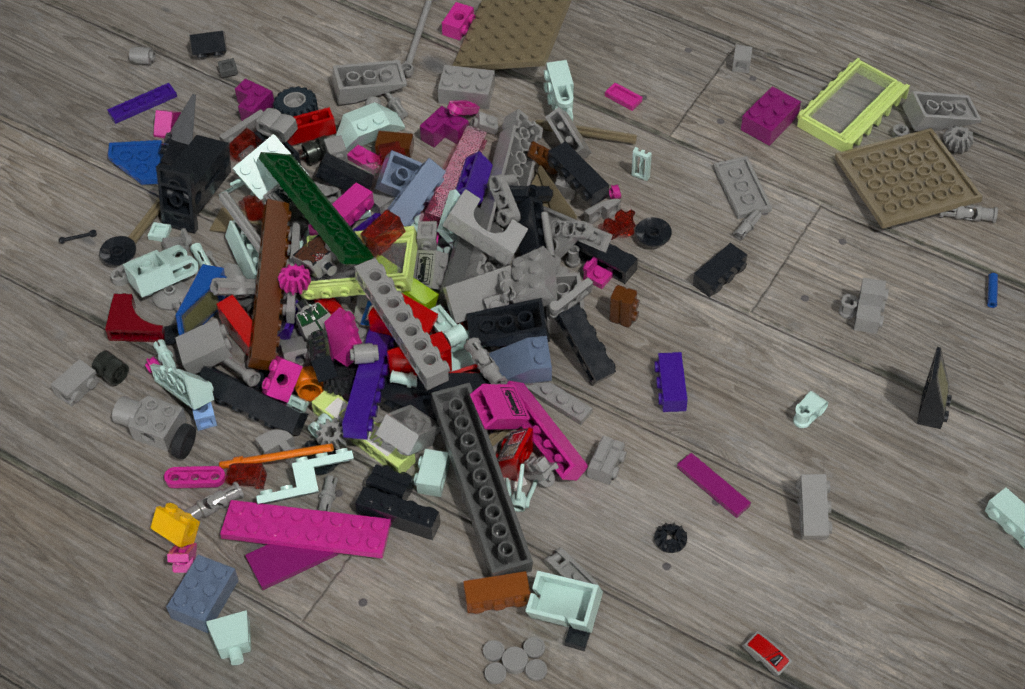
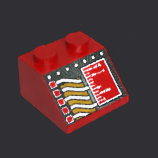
[496,427,533,482]

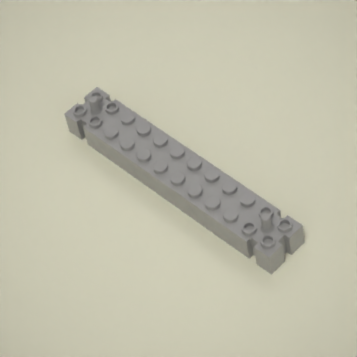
[464,109,543,280]

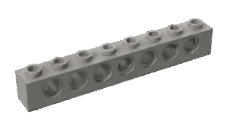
[354,258,450,390]

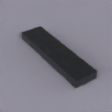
[416,373,491,394]

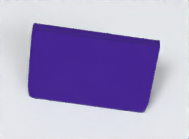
[277,299,298,340]

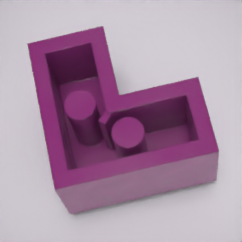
[235,78,274,121]
[420,106,469,148]

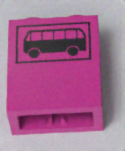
[470,384,530,429]

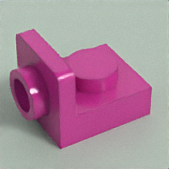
[583,257,612,289]

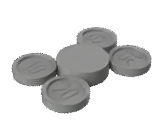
[483,637,547,684]

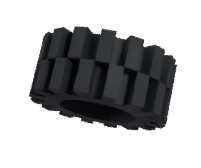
[323,365,357,395]

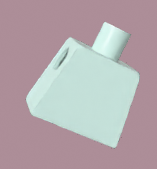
[206,611,251,665]

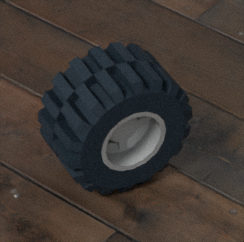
[273,86,318,117]

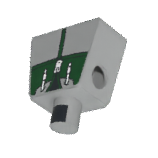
[295,299,331,344]

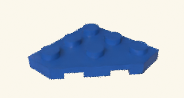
[108,140,163,185]

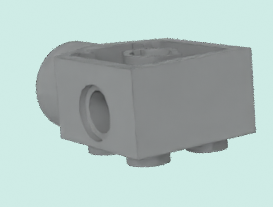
[112,396,187,451]

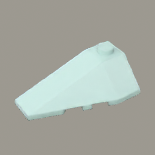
[150,364,214,410]

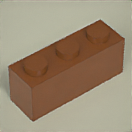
[463,571,530,614]

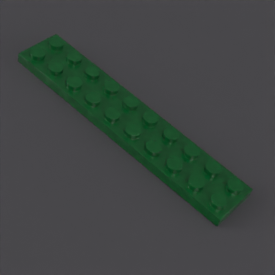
[258,152,375,265]

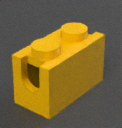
[151,503,200,548]

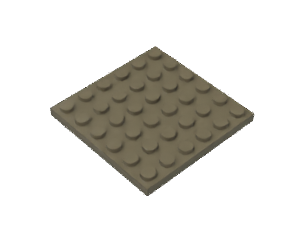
[452,0,572,70]
[835,128,983,229]

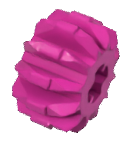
[278,263,311,296]

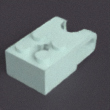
[544,60,574,121]
[123,245,198,297]

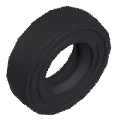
[171,423,196,460]

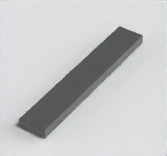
[440,206,484,295]

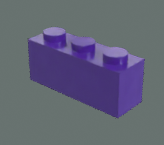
[456,151,493,205]
[654,352,688,412]

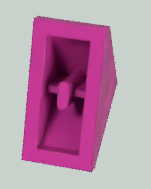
[153,110,181,138]

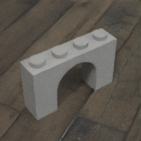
[442,189,528,265]

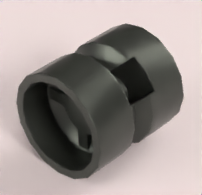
[92,350,129,385]

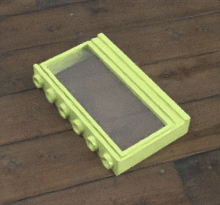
[797,58,910,152]
[300,226,418,300]

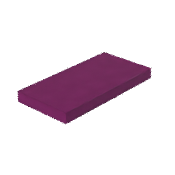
[245,544,339,590]

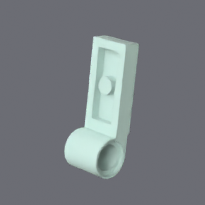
[430,304,468,348]

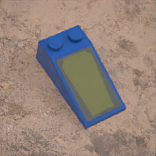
[176,264,229,336]

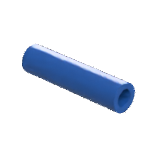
[987,273,998,308]

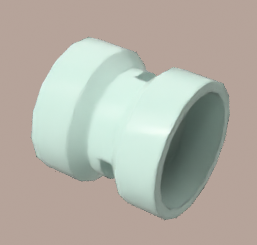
[308,413,332,438]

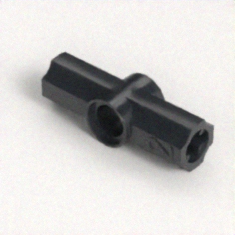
[503,184,553,202]

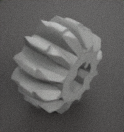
[943,125,974,154]
[316,417,350,452]

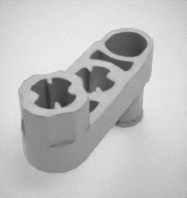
[489,173,520,226]

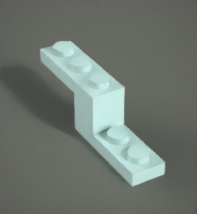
[256,448,354,504]

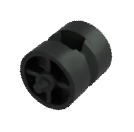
[300,135,327,165]

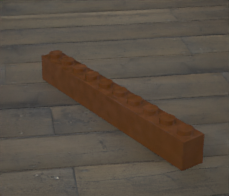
[247,199,291,371]

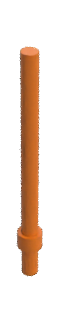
[219,443,334,469]

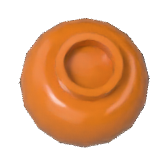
[294,366,324,401]

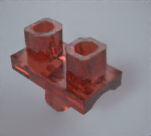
[603,209,636,240]

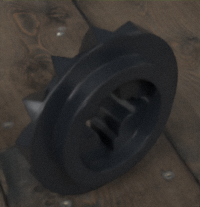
[654,522,687,553]

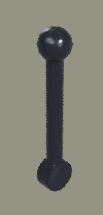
[58,230,97,244]

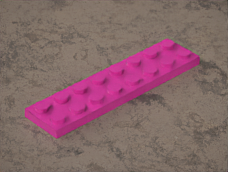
[220,500,391,558]

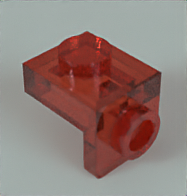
[238,195,264,221]

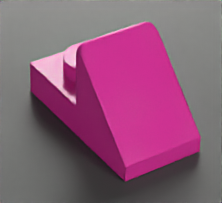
[167,543,197,573]

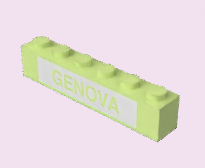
[311,390,416,473]

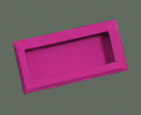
[605,83,643,111]

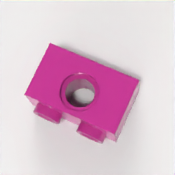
[442,2,476,40]
[262,356,303,403]

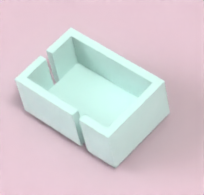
[525,571,603,633]

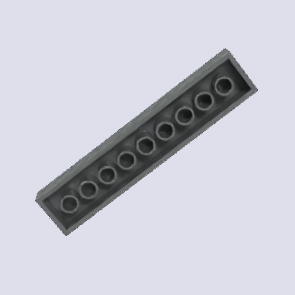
[431,383,533,577]

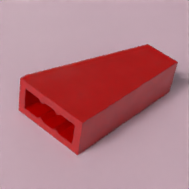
[216,295,252,356]

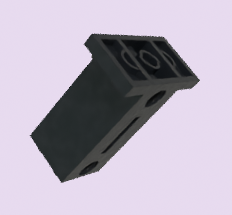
[156,135,231,234]

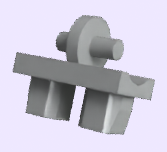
[523,456,559,487]

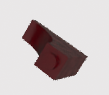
[105,293,165,343]

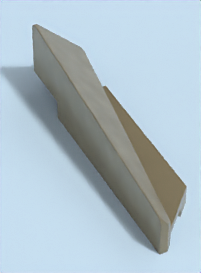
[531,165,577,220]

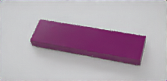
[677,453,751,518]

